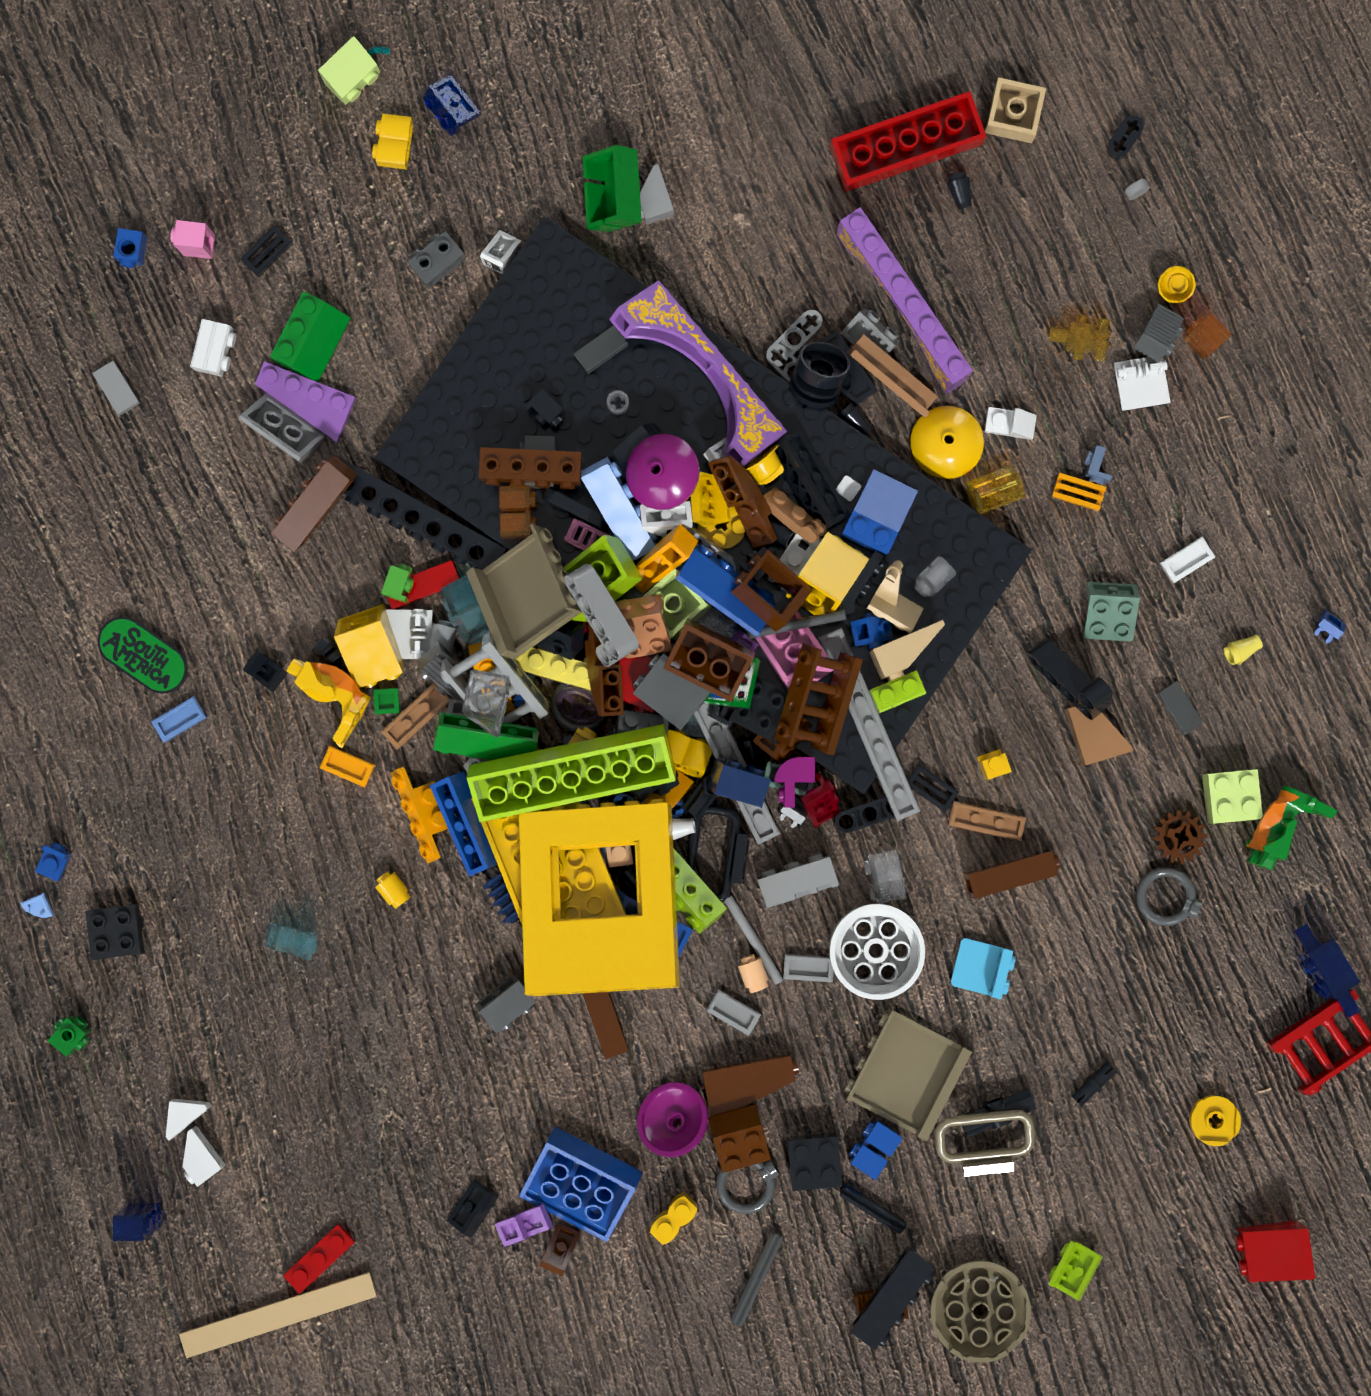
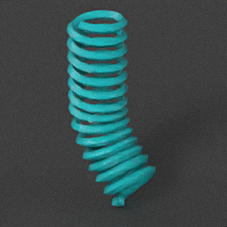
[367,46,390,56]

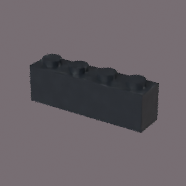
[849,1246,934,1350]

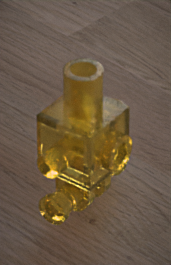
[1048,315,1111,361]

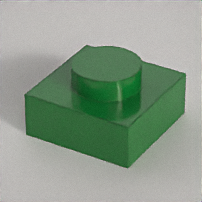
[373,688,400,715]

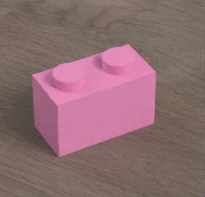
[171,220,215,259]

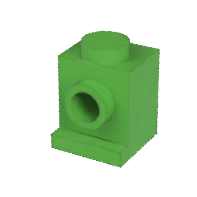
[381,564,414,604]

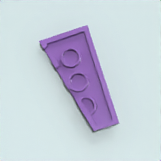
[255,361,356,443]

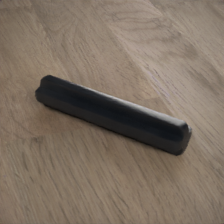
[839,1184,907,1234]

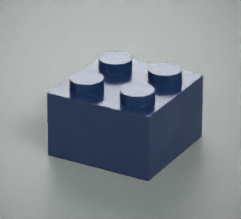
[707,756,771,808]

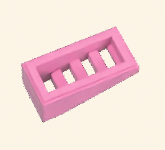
[564,518,610,551]

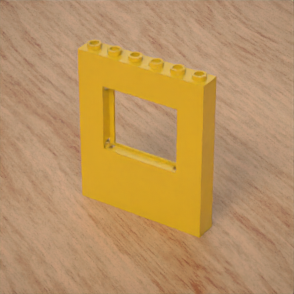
[519,799,680,996]

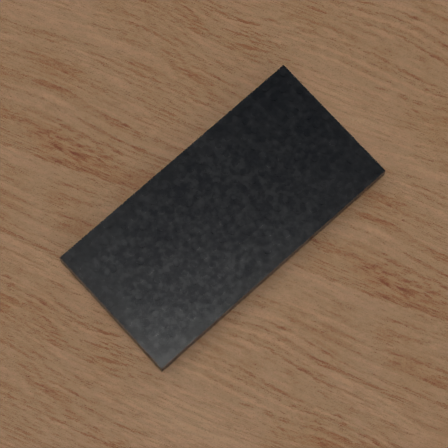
[375,216,1032,795]

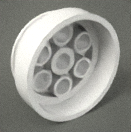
[829,903,925,1000]

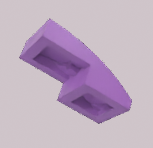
[495,1203,553,1247]

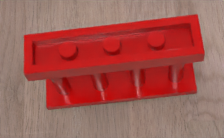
[1266,988,1371,1096]

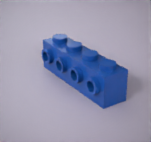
[430,771,498,877]

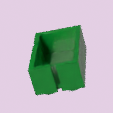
[582,145,642,232]

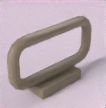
[935,1110,1035,1177]

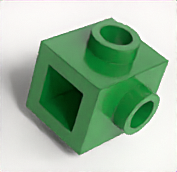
[48,1016,92,1057]

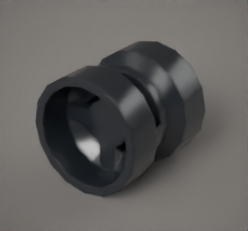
[312,635,343,666]

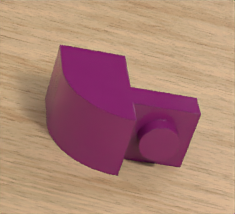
[774,757,815,808]

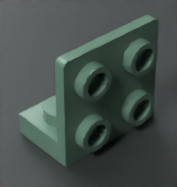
[1084,582,1140,641]

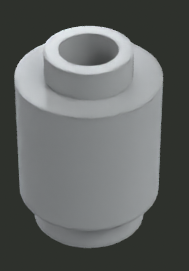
[428,620,457,652]

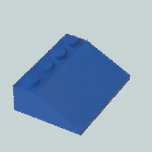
[519,1127,643,1242]

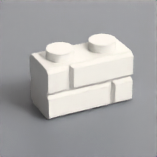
[190,319,236,377]

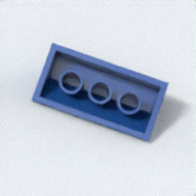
[676,544,775,637]

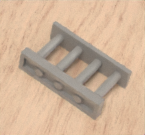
[440,631,549,724]

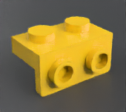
[691,472,730,526]

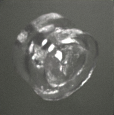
[607,390,629,415]

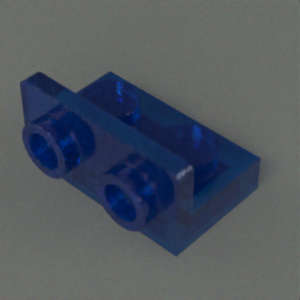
[423,74,480,136]

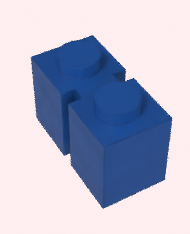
[848,1119,903,1180]

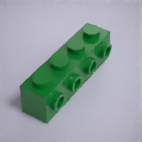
[433,712,538,761]

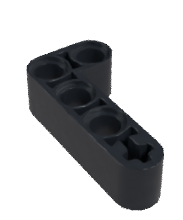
[1026,638,1113,720]

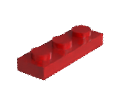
[283,1223,356,1294]

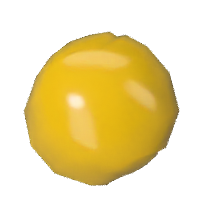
[1157,266,1196,303]

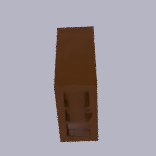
[731,550,813,632]

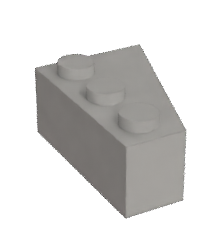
[757,853,839,908]

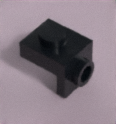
[243,651,288,693]

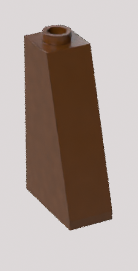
[963,850,1061,899]
[702,1054,799,1116]

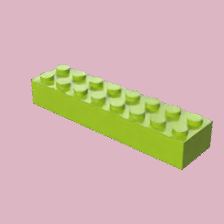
[467,724,676,822]

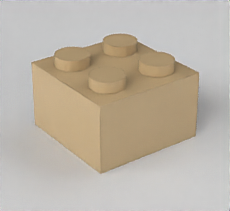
[985,77,1046,143]

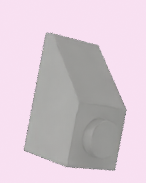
[640,164,674,225]

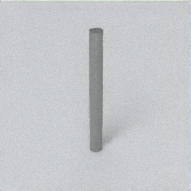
[724,895,784,985]

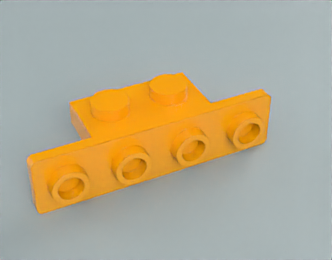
[391,767,448,863]

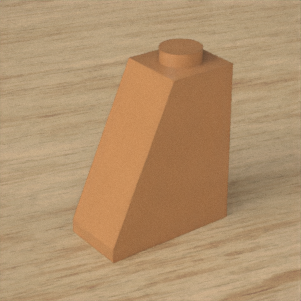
[1065,703,1133,766]

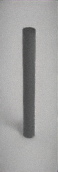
[747,610,847,639]

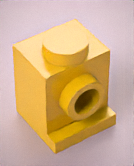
[977,749,1012,780]

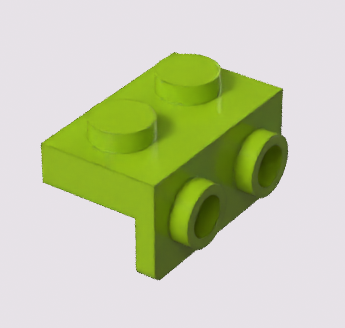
[1048,1240,1103,1301]

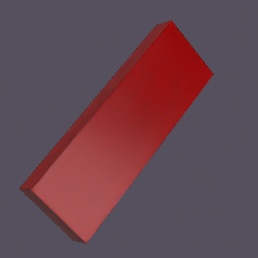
[387,560,461,610]

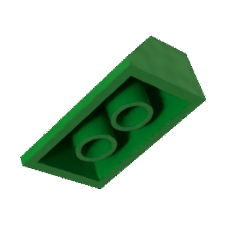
[270,291,351,383]

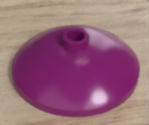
[626,434,700,510]
[637,1083,708,1157]

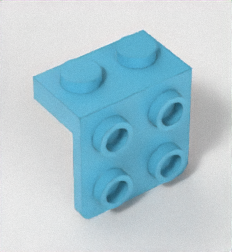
[951,938,1016,999]

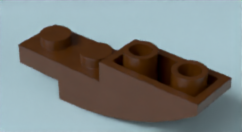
[708,455,777,548]
[585,622,624,716]

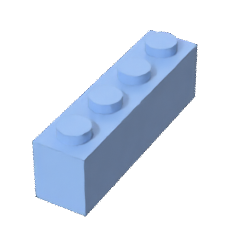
[581,457,658,561]

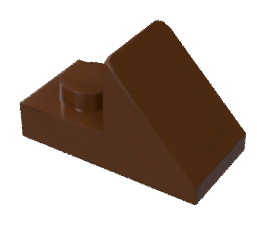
[539,1222,580,1276]

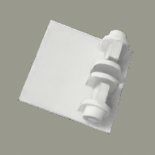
[1114,357,1171,411]
[386,609,433,659]

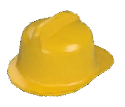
[744,444,784,485]

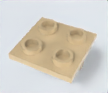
[867,560,924,634]

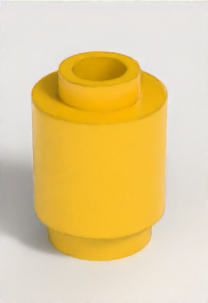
[375,871,411,909]

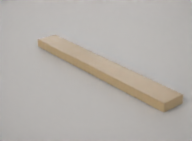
[179,1271,378,1358]

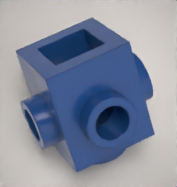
[851,612,893,649]

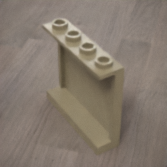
[466,524,582,660]
[844,1009,972,1141]

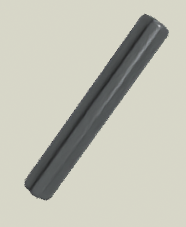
[731,1232,783,1326]

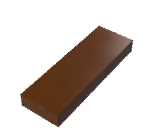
[582,992,629,1060]

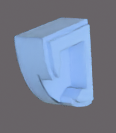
[20,893,54,918]

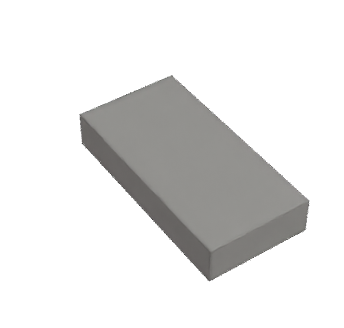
[92,361,140,416]
[783,954,833,983]
[706,989,761,1036]

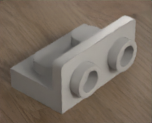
[841,308,900,354]

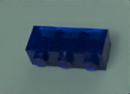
[113,1203,164,1242]

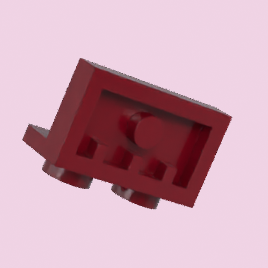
[800,773,840,828]

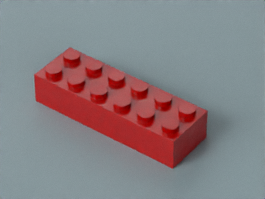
[829,91,987,192]

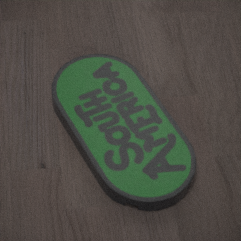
[97,617,188,694]

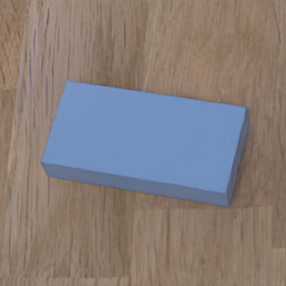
[151,696,207,743]

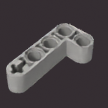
[564,564,639,667]

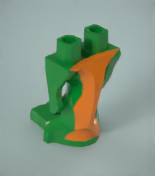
[1246,785,1338,871]

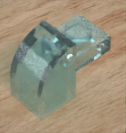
[264,922,317,961]

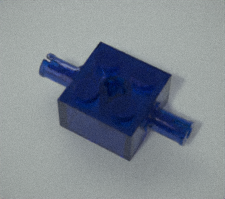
[1294,923,1361,1018]

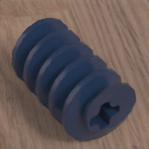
[483,873,520,924]

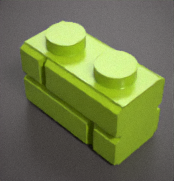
[869,670,926,714]

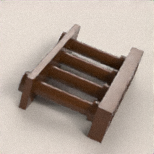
[774,643,863,756]

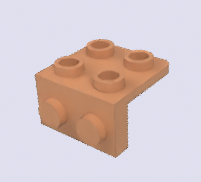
[615,594,672,659]

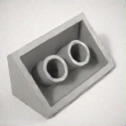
[239,393,326,466]

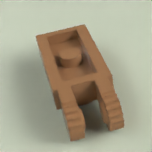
[764,487,827,543]

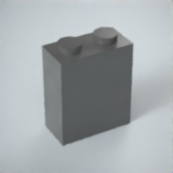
[633,652,710,730]

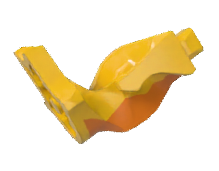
[287,659,371,748]

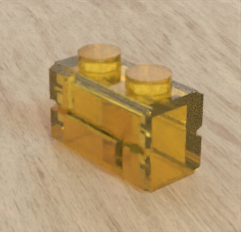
[966,465,1025,514]

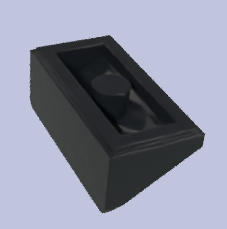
[447,1179,499,1237]

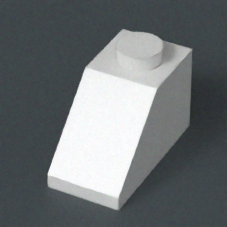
[182,1126,226,1187]

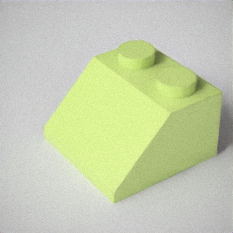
[318,36,380,105]

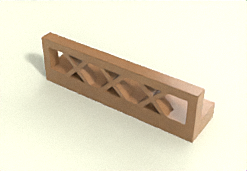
[847,333,938,417]

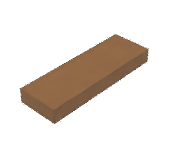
[381,682,451,750]
[948,801,1026,842]

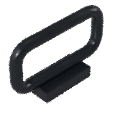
[686,804,751,902]

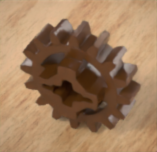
[1152,810,1207,864]

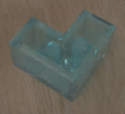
[441,575,490,645]

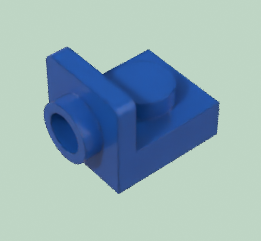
[35,842,72,882]

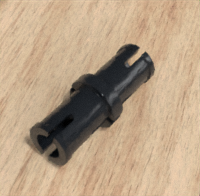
[1071,1061,1117,1107]

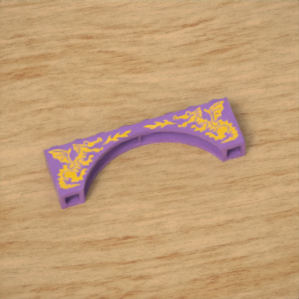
[836,207,973,395]
[609,280,787,468]

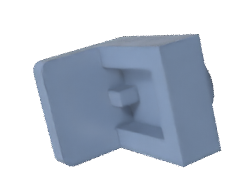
[1084,445,1112,486]

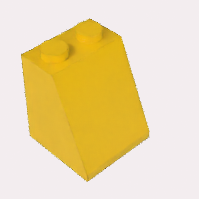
[786,532,869,615]
[334,604,404,688]

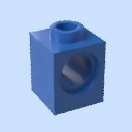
[113,228,148,268]

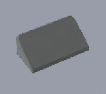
[574,325,628,374]
[1156,681,1203,736]

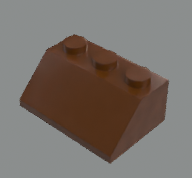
[663,618,755,702]

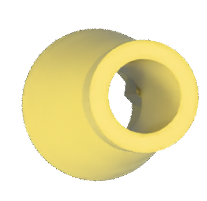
[1224,635,1263,665]

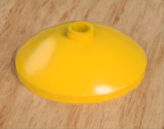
[910,406,984,479]

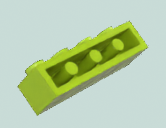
[634,849,727,934]

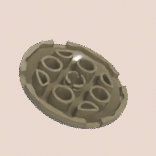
[930,1260,1031,1363]

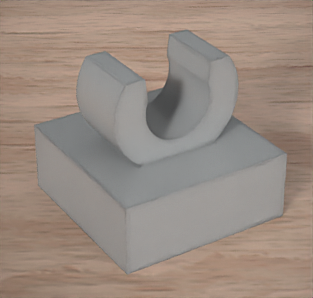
[780,797,807,828]

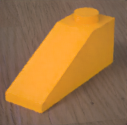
[634,524,699,593]

